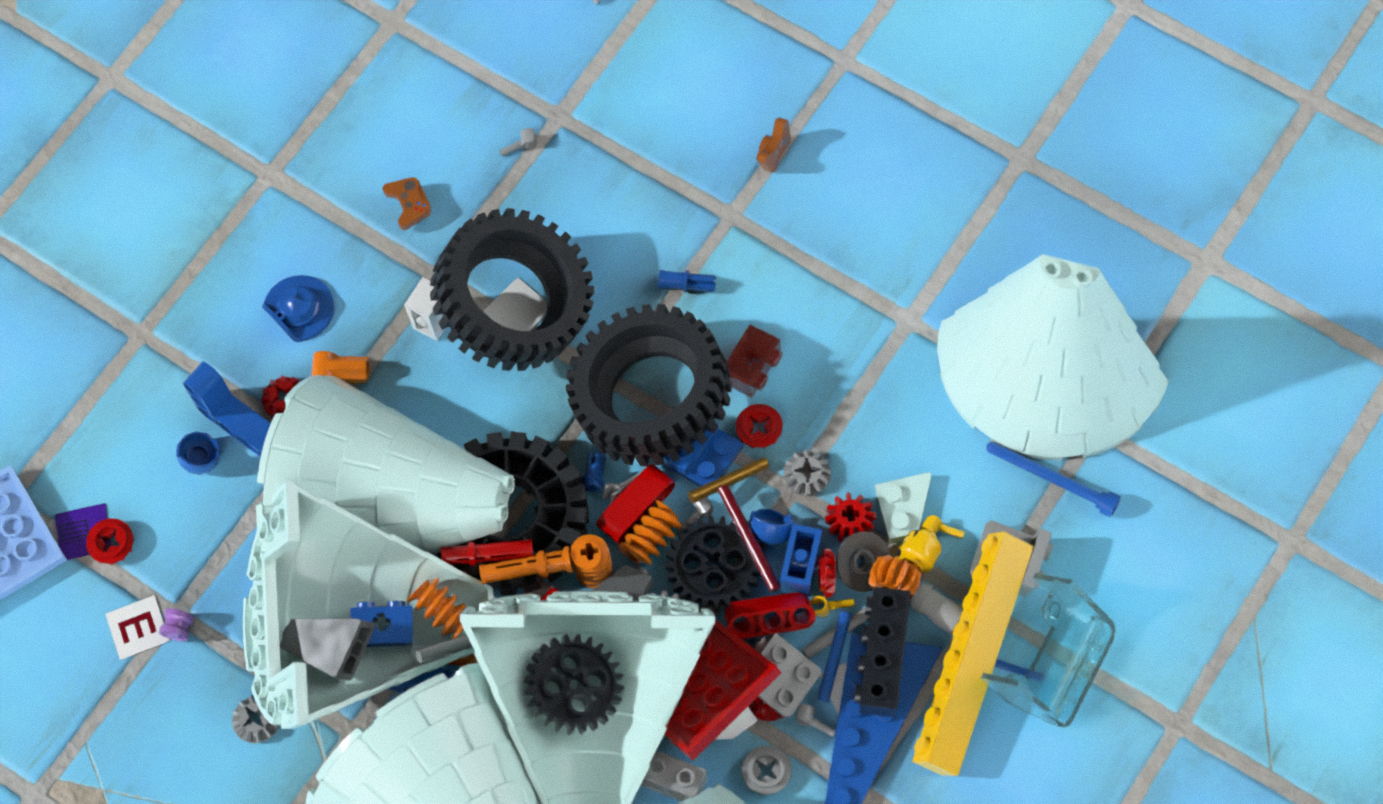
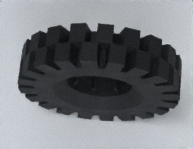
[437,431,589,596]

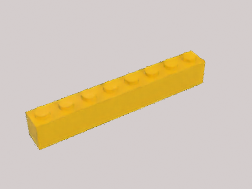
[912,532,1034,776]

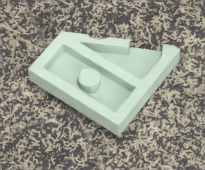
[874,472,931,543]

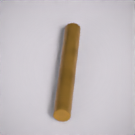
[688,457,769,503]

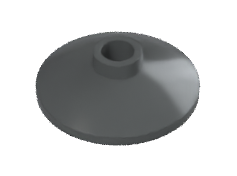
[836,532,890,592]

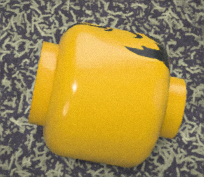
[897,529,942,574]

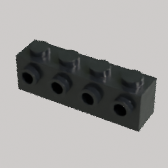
[854,587,911,718]

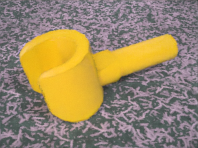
[920,515,965,539]
[811,596,855,618]

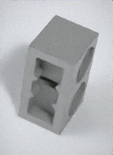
[640,751,708,802]

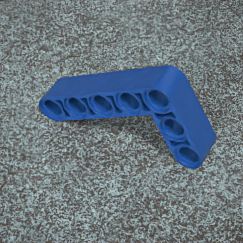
[182,361,271,457]

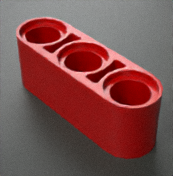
[596,464,676,545]
[724,592,816,639]

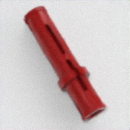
[441,539,534,566]

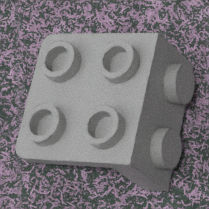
[970,521,1053,597]
[752,633,821,717]

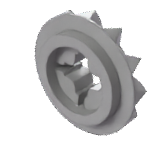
[784,449,831,496]
[231,695,279,743]
[742,746,791,796]

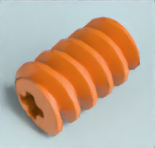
[618,500,682,566]
[570,534,613,589]
[407,577,466,639]

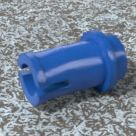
[581,452,606,492]

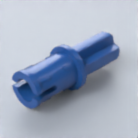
[658,270,716,293]

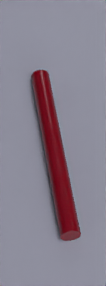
[718,485,781,593]

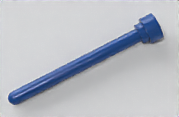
[986,442,1121,518]

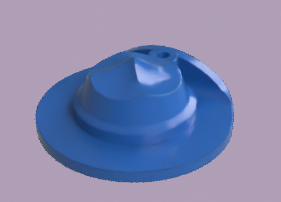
[262,275,334,342]

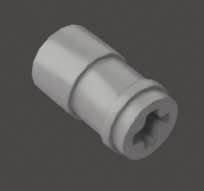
[910,582,963,635]

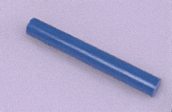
[817,611,852,703]

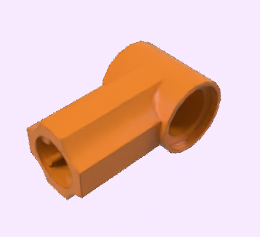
[311,351,370,383]

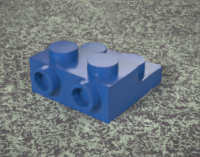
[663,423,744,487]

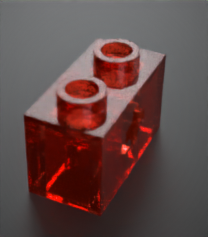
[727,324,783,398]

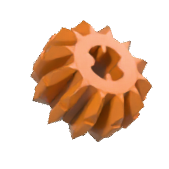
[868,555,922,600]

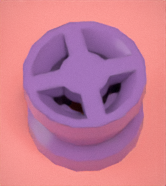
[158,608,195,642]

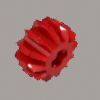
[825,492,876,543]

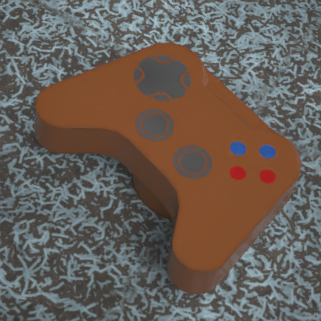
[756,117,791,173]
[382,177,432,230]

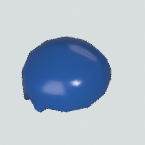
[176,431,221,475]
[749,509,795,545]

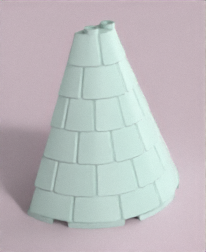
[937,254,1169,461]
[256,375,515,555]
[243,481,496,729]
[460,591,715,804]
[306,663,541,804]

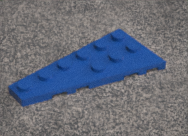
[825,634,942,804]

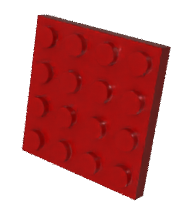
[664,619,781,761]

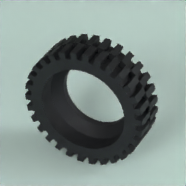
[430,208,594,371]
[566,304,732,466]

